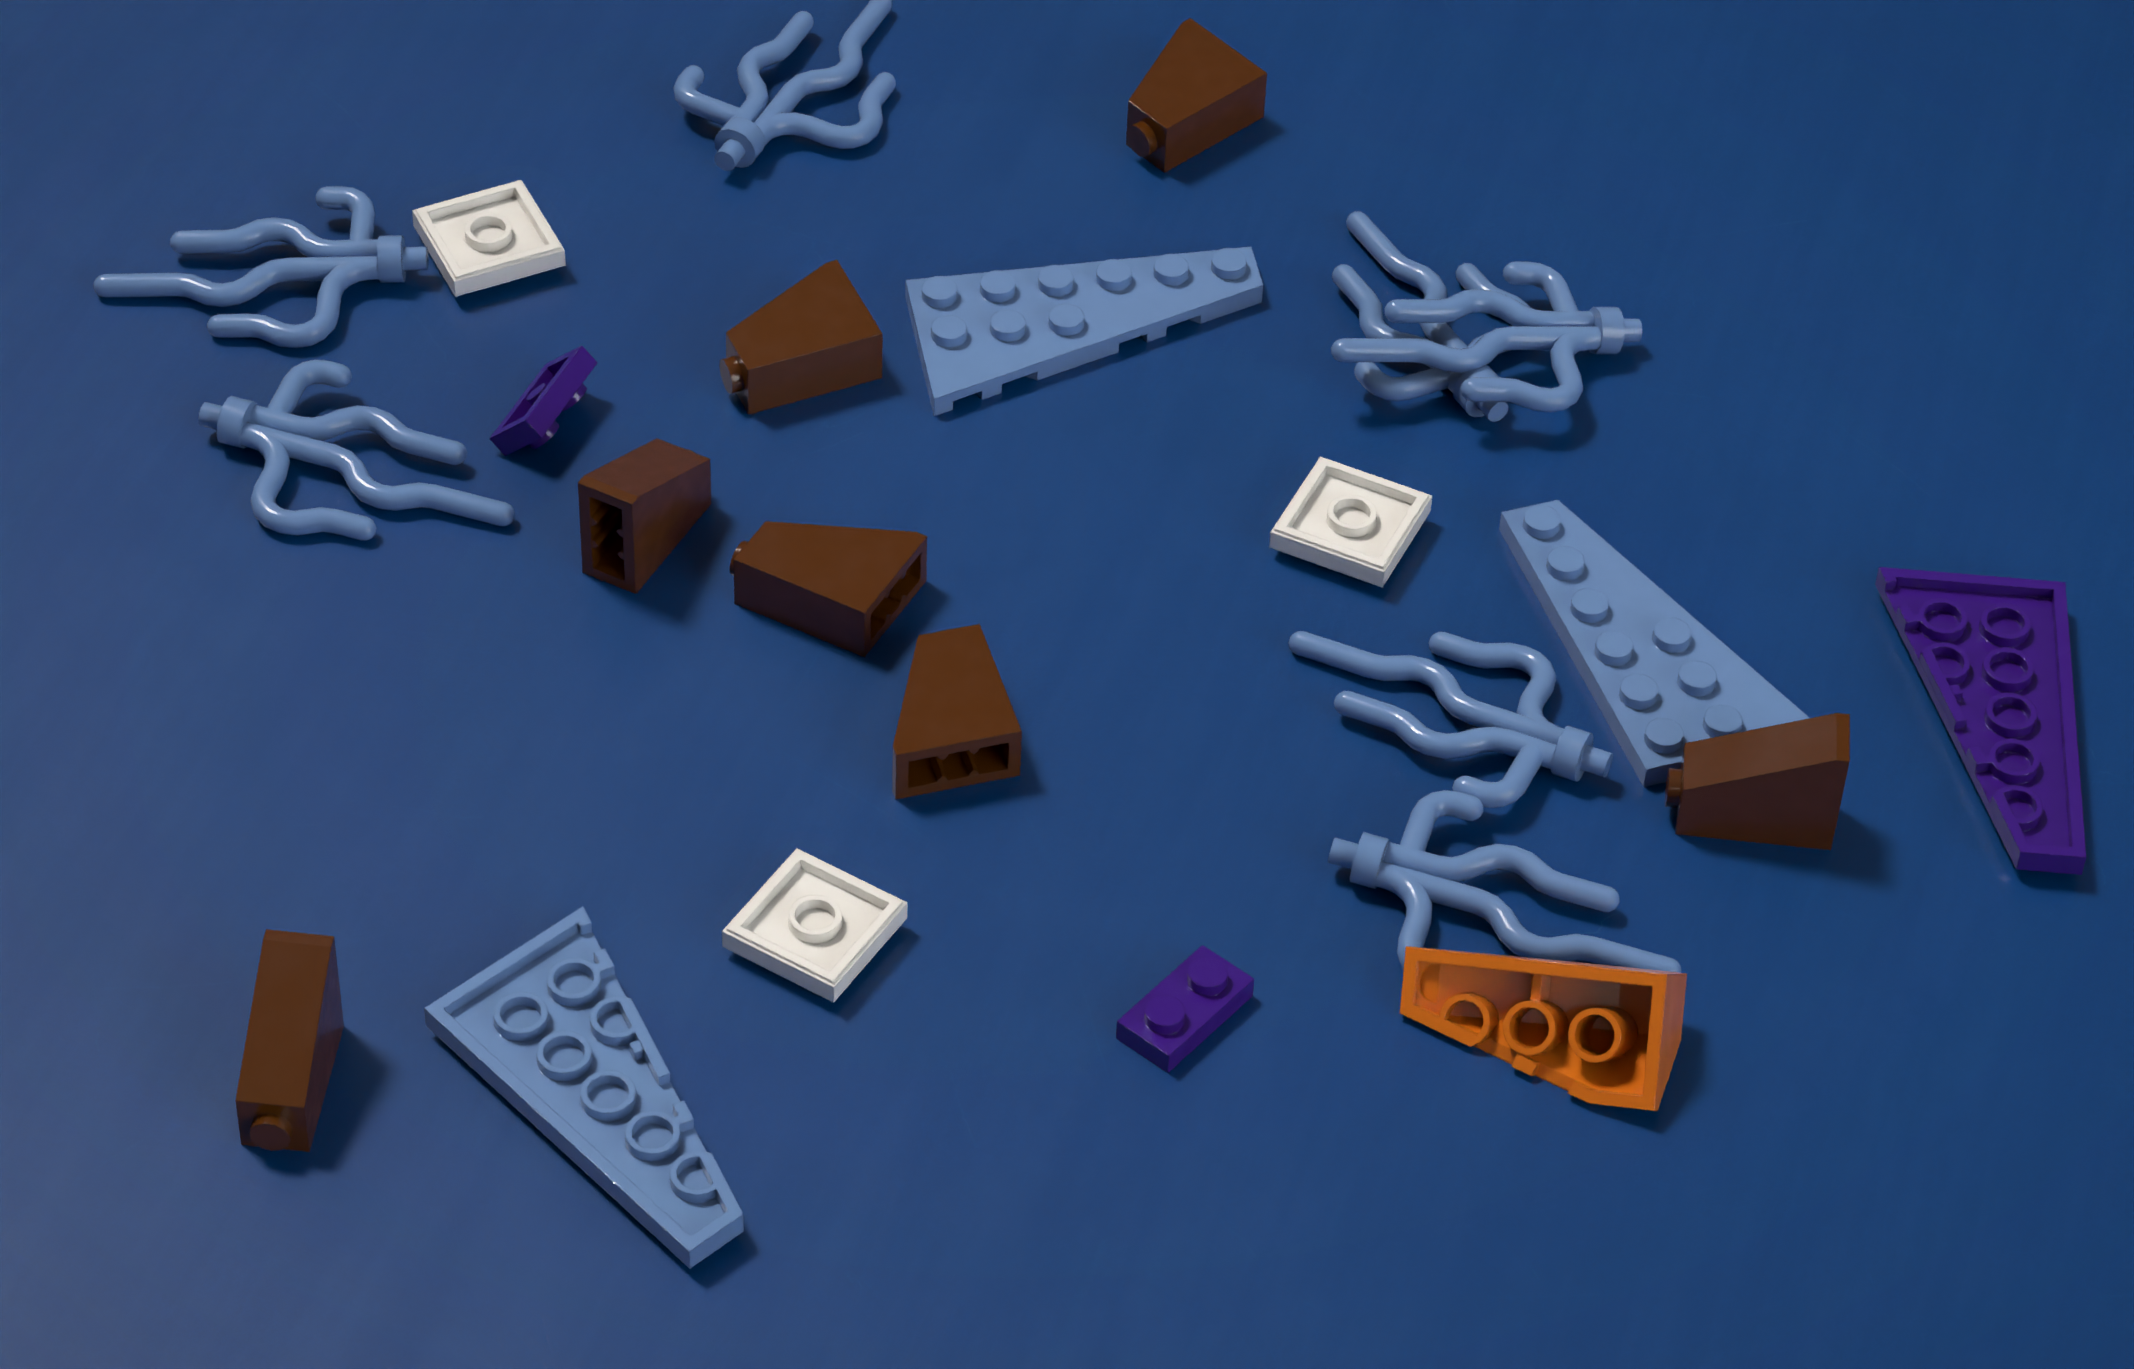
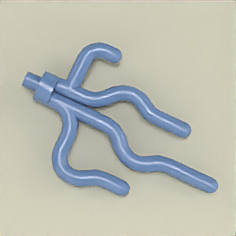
[673,0,896,171]
[93,186,429,348]
[1332,211,1530,422]
[1331,261,1642,412]
[198,359,515,541]
[1288,631,1613,808]
[1328,790,1682,973]

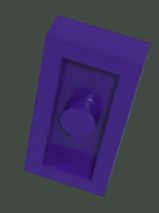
[489,345,598,456]
[1116,945,1254,1073]

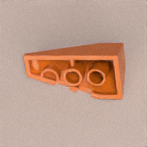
[1400,946,1687,1111]

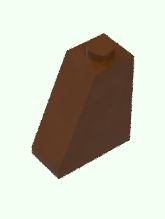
[1126,18,1267,173]
[719,260,883,414]
[578,438,712,594]
[730,521,927,658]
[892,624,1022,799]
[1665,713,1850,850]
[235,929,344,1152]

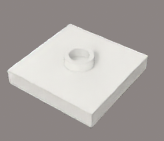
[412,180,566,297]
[1269,456,1432,588]
[722,848,908,1003]

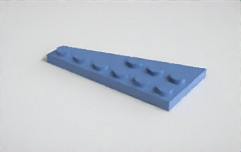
[905,247,1263,416]
[1499,500,1809,787]
[424,906,744,1269]

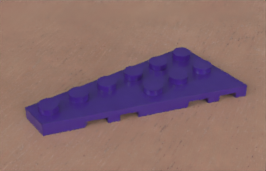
[1875,567,2086,875]

